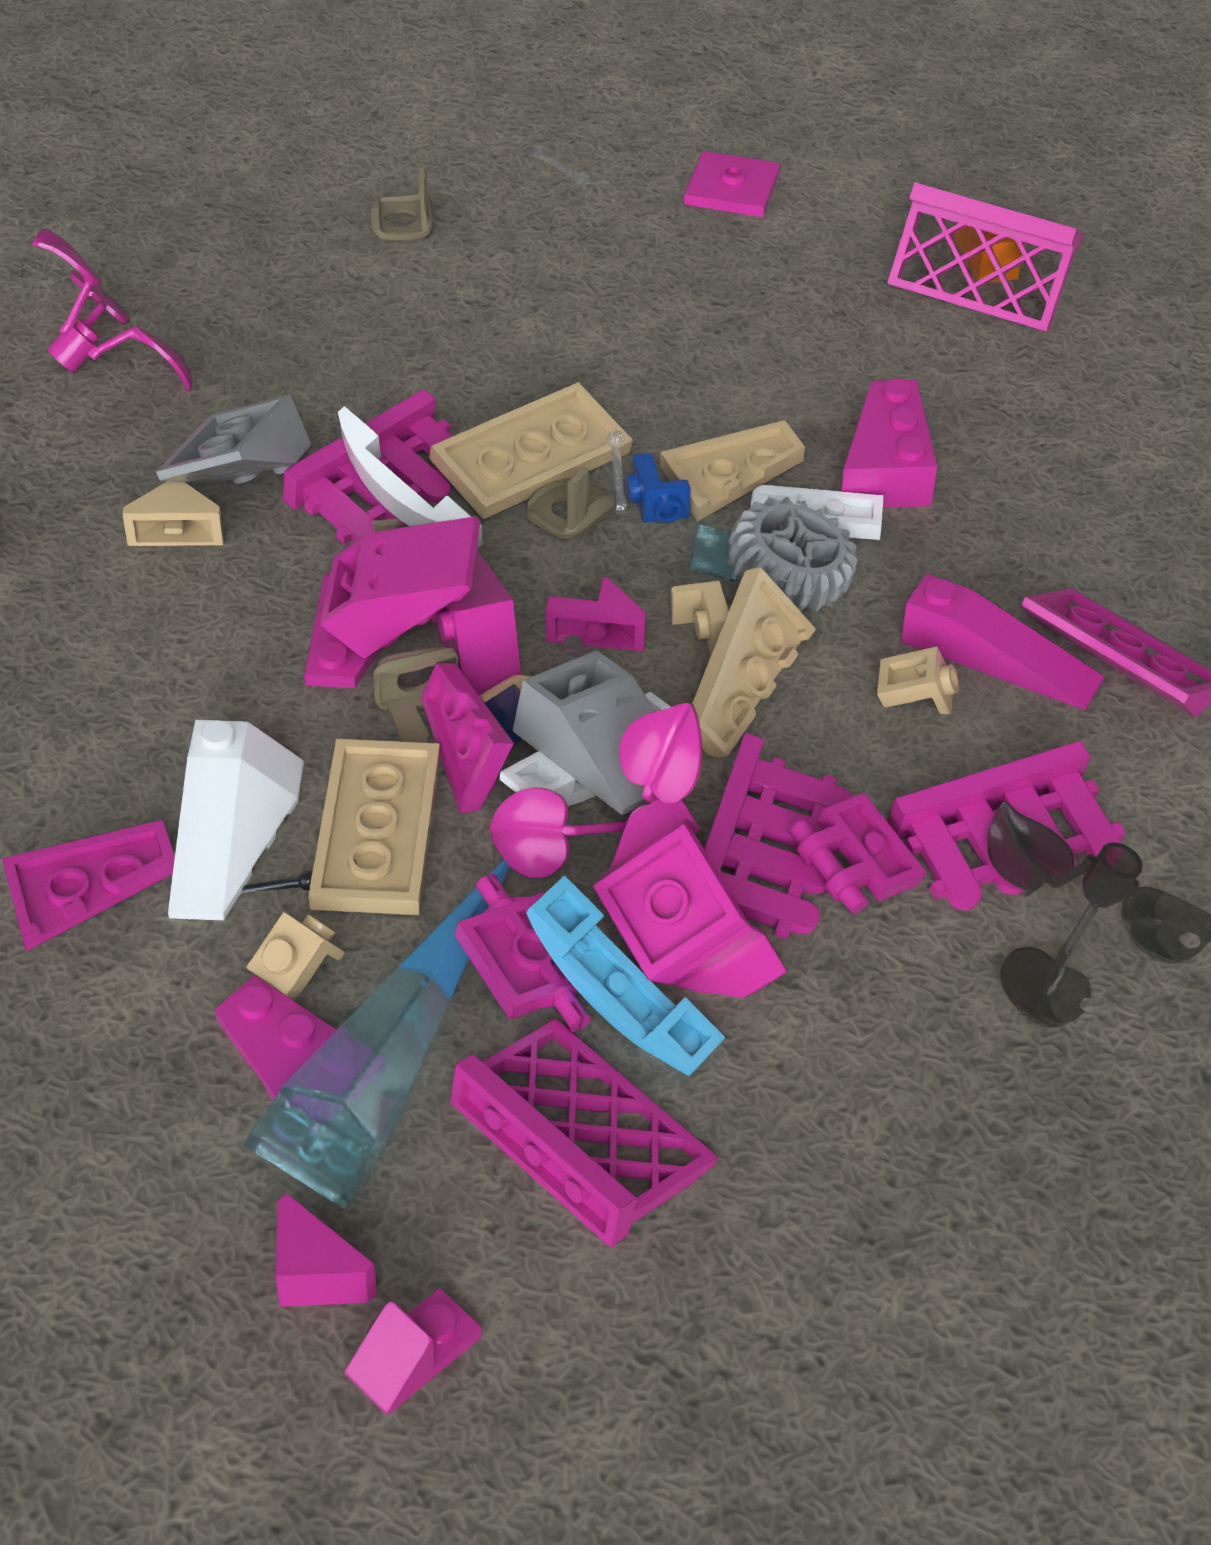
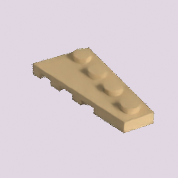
[692,567,816,758]

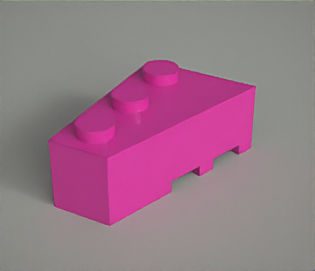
[841,378,937,507]
[429,550,521,695]

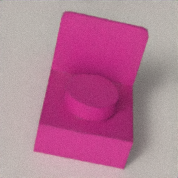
[546,577,646,652]
[345,1288,482,1415]

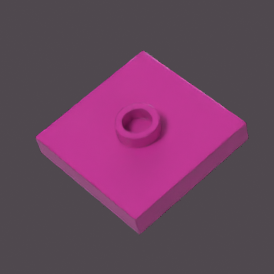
[684,151,781,217]

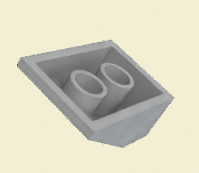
[156,394,312,484]

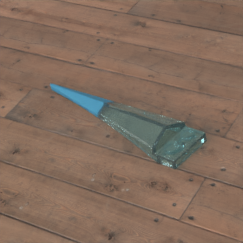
[243,860,510,1210]

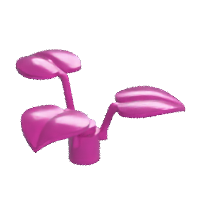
[32,229,192,392]
[490,703,702,878]

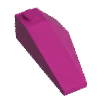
[901,573,1104,710]

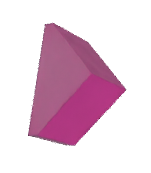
[275,1193,377,1307]

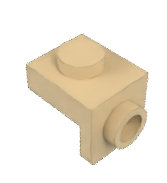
[246,912,345,1000]

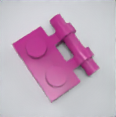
[789,793,927,915]

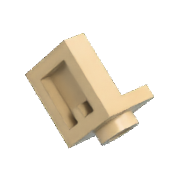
[671,581,729,655]
[877,646,959,714]

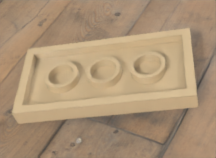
[429,382,633,520]
[308,739,441,915]

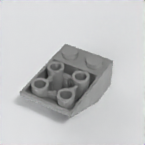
[513,650,655,815]

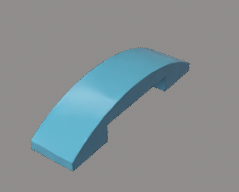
[526,875,726,1076]

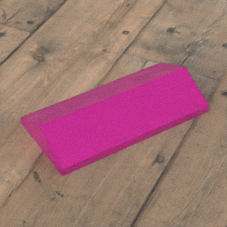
[1021,588,1211,717]

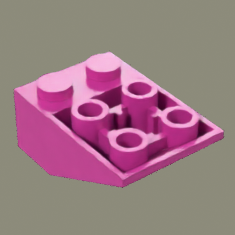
[320,516,480,659]

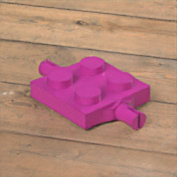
[455,874,591,1032]

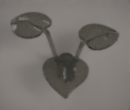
[987,801,1211,1027]

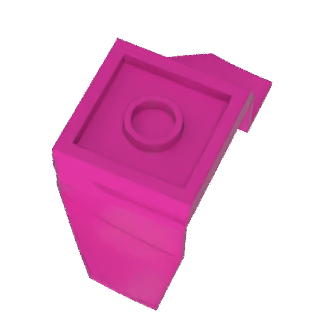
[593,799,788,998]

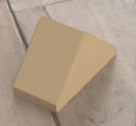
[122,481,224,546]

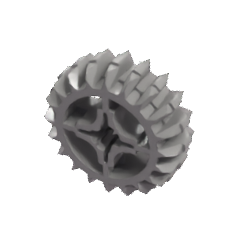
[727,497,858,613]

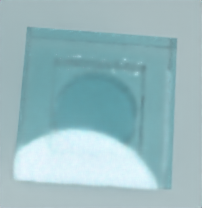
[689,524,736,582]

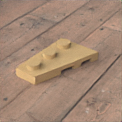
[660,420,805,522]

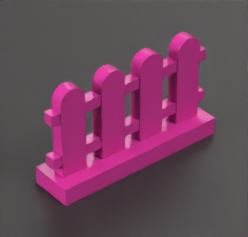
[283,389,453,544]
[704,733,854,939]
[888,741,1125,910]

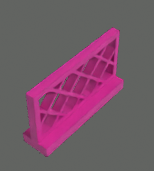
[887,182,1084,332]
[450,1019,718,1248]

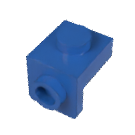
[625,453,691,523]

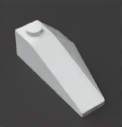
[168,720,304,920]

